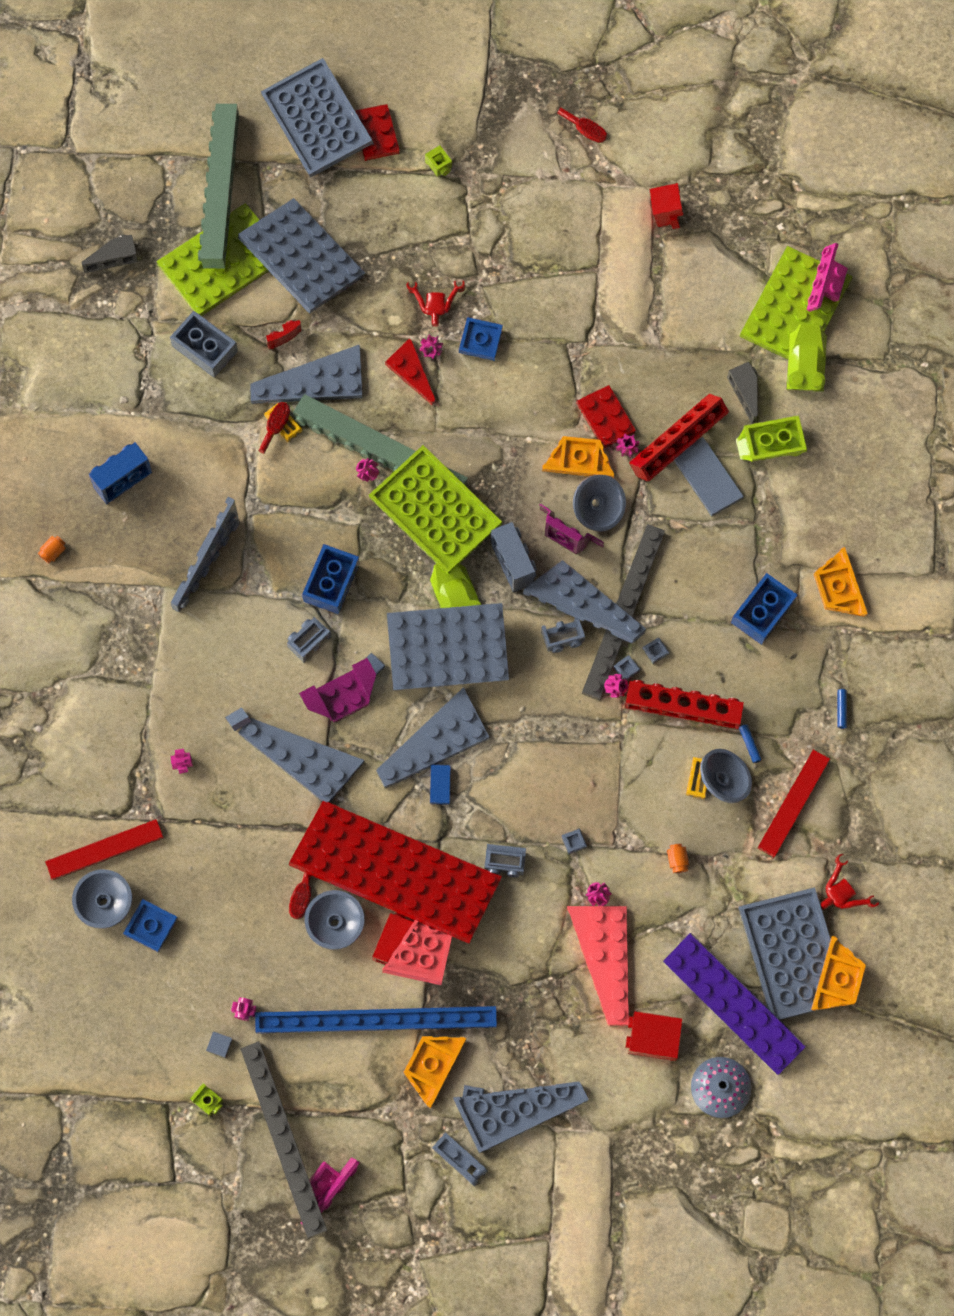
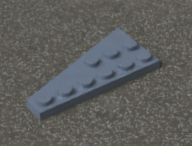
[250,344,362,404]
[171,496,240,612]
[523,560,646,643]
[376,687,489,788]
[238,718,365,803]
[453,1081,589,1154]

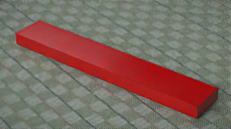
[757,749,830,858]
[45,819,163,881]

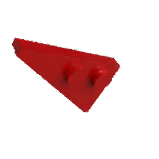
[385,338,435,405]

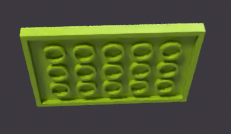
[156,203,269,316]
[739,246,853,360]
[369,445,502,575]

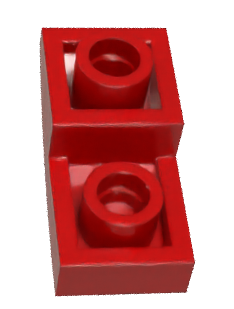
[266,320,302,349]

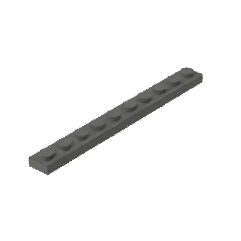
[582,524,665,701]
[241,1041,328,1239]

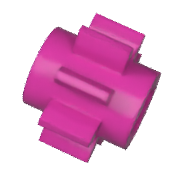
[419,335,443,359]
[616,434,639,458]
[356,458,379,482]
[604,674,628,698]
[170,748,193,774]
[586,882,612,906]
[231,997,257,1021]

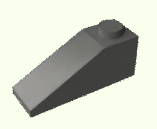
[81,235,138,273]
[727,362,758,424]

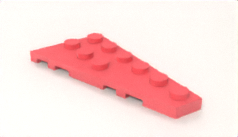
[567,906,629,1026]
[382,920,452,985]

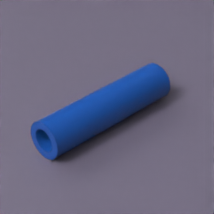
[837,689,847,729]
[739,724,762,763]

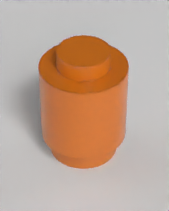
[38,536,66,564]
[667,844,689,873]

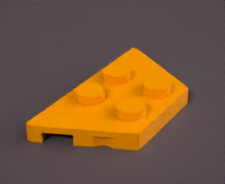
[542,436,614,479]
[814,547,868,617]
[811,936,866,1011]
[404,1036,467,1109]

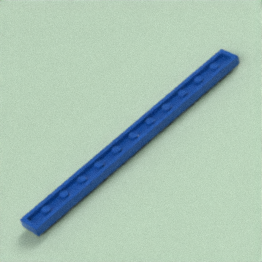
[255,1006,497,1034]

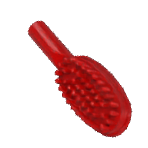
[557,108,607,143]
[258,402,290,454]
[289,872,312,919]

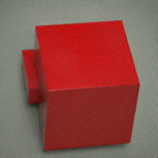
[649,183,684,229]

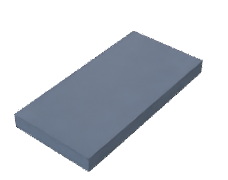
[674,437,744,517]

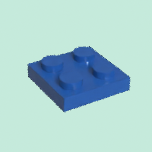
[459,317,503,361]
[123,899,178,953]

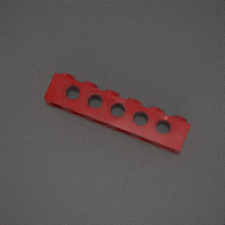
[629,393,729,482]
[625,680,744,729]

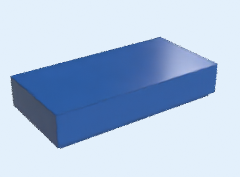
[430,765,450,805]

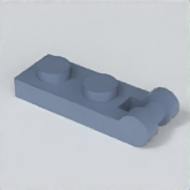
[432,1132,488,1187]

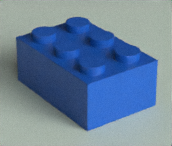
[89,442,152,505]
[302,544,360,615]
[731,573,797,645]

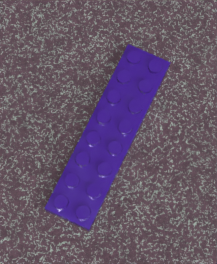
[663,933,806,1075]

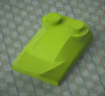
[786,324,827,392]
[736,415,807,462]
[430,564,481,608]

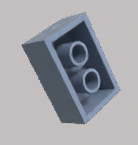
[170,311,238,378]
[491,522,537,592]

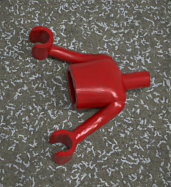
[406,281,466,327]
[820,854,879,910]

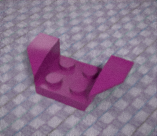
[539,504,604,555]
[299,658,376,723]

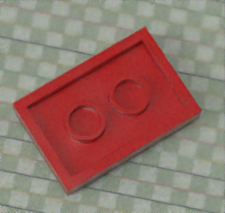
[355,104,400,161]
[576,385,636,449]

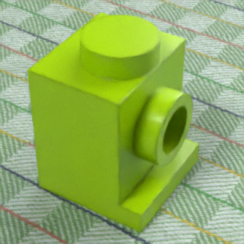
[425,145,452,177]
[190,1083,223,1116]

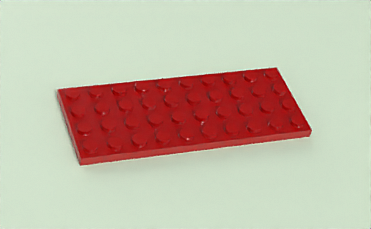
[289,801,502,944]

